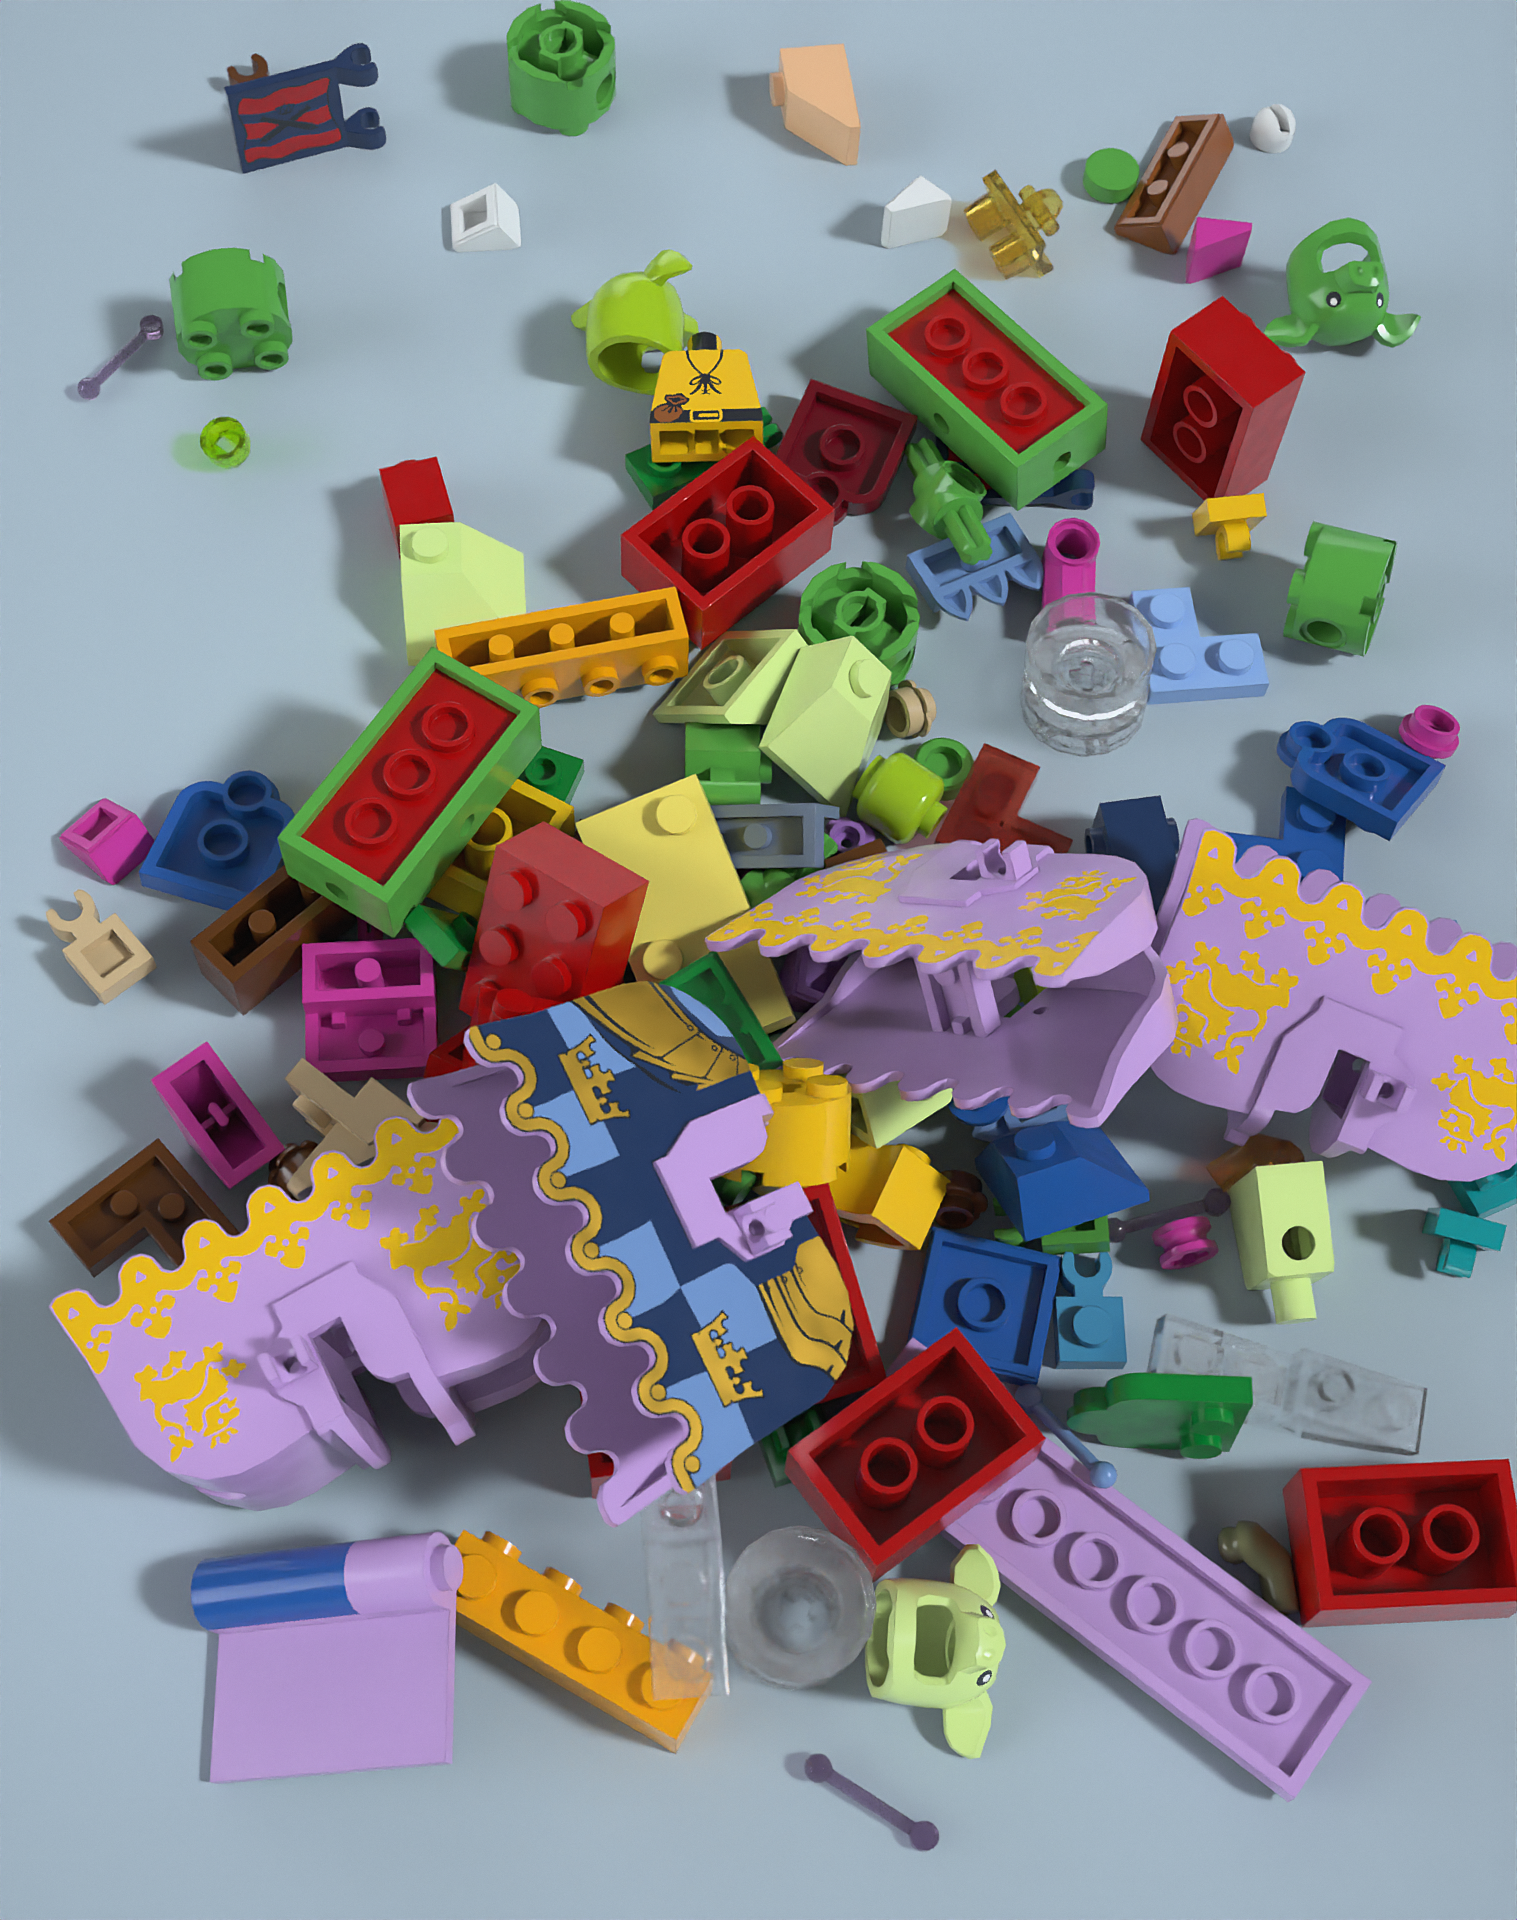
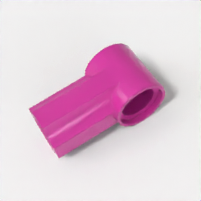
[1041,518,1100,647]

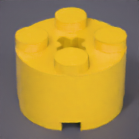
[721,1058,852,1187]

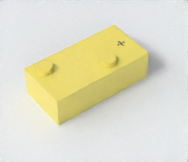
[575,774,797,1034]

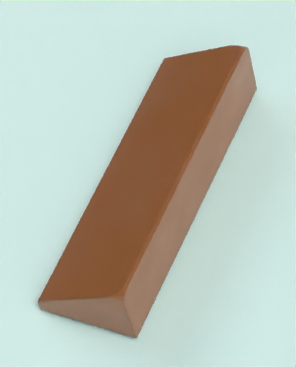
[1114,114,1234,255]

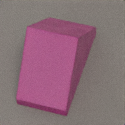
[150,1041,285,1190]

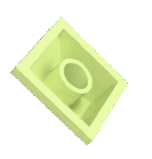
[400,522,526,666]
[653,629,808,725]
[758,636,892,817]

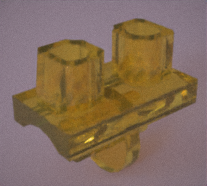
[963,170,1063,280]

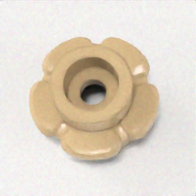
[885,680,936,738]

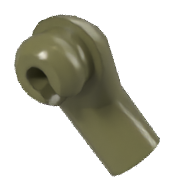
[1217,1520,1300,1616]

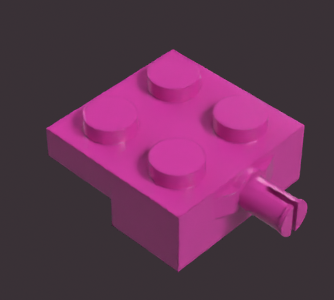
[302,916,439,1082]

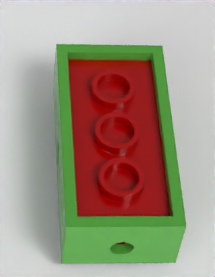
[866,269,1108,511]
[277,647,542,938]

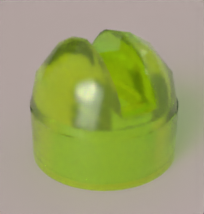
[200,417,251,469]

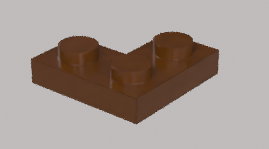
[49,1138,240,1278]

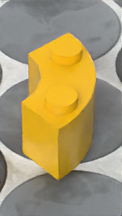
[751,1134,951,1250]

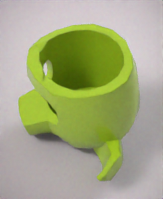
[571,249,699,396]

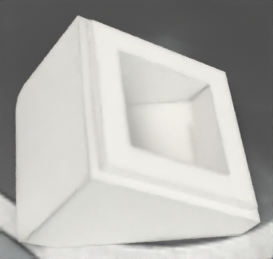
[881,176,952,249]
[450,183,521,252]

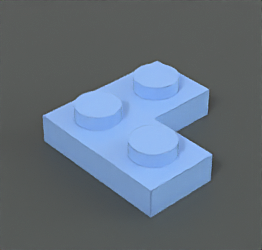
[1128,587,1269,705]

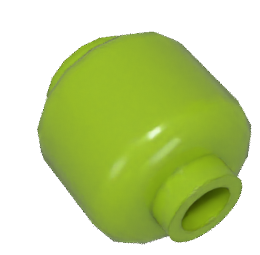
[852,752,948,845]

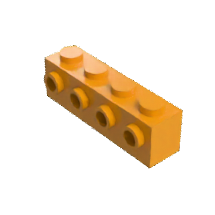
[434,586,689,708]
[454,1530,713,1754]

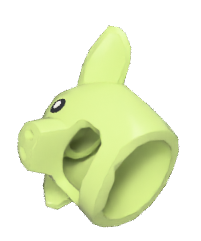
[865,1544,1006,1759]

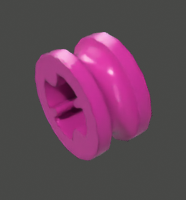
[1151,1216,1219,1270]

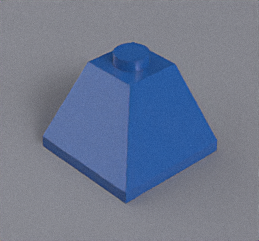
[975,1121,1150,1242]

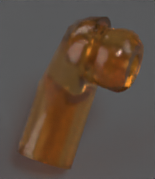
[1205,1133,1305,1193]

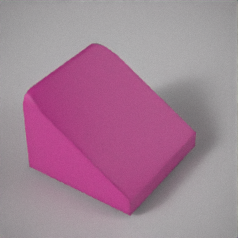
[1185,217,1252,284]
[59,798,155,885]

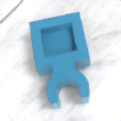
[1052,1252,1127,1369]

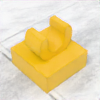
[1192,493,1267,560]

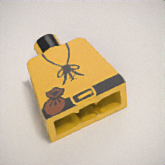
[650,332,763,463]

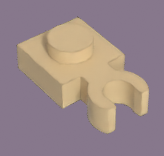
[46,889,157,1005]

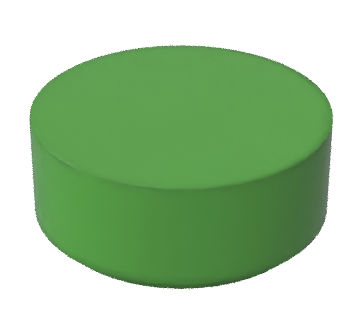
[1083,148,1140,203]
[913,737,974,801]

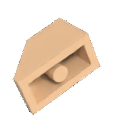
[769,44,861,166]

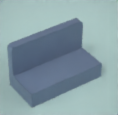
[710,803,839,869]

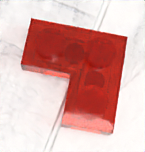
[934,743,1073,857]

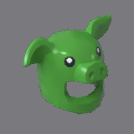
[1263,217,1421,348]

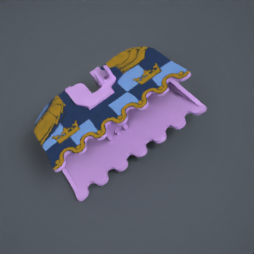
[407,981,853,1528]

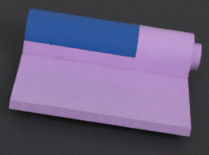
[191,1532,463,1784]

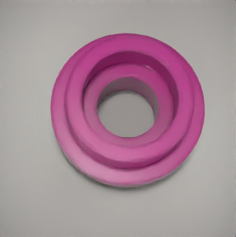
[1399,705,1460,759]

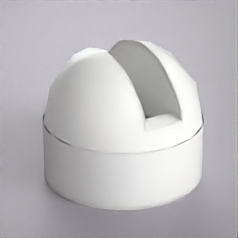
[1250,104,1296,153]

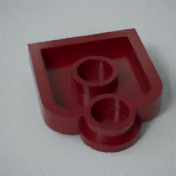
[776,379,918,527]

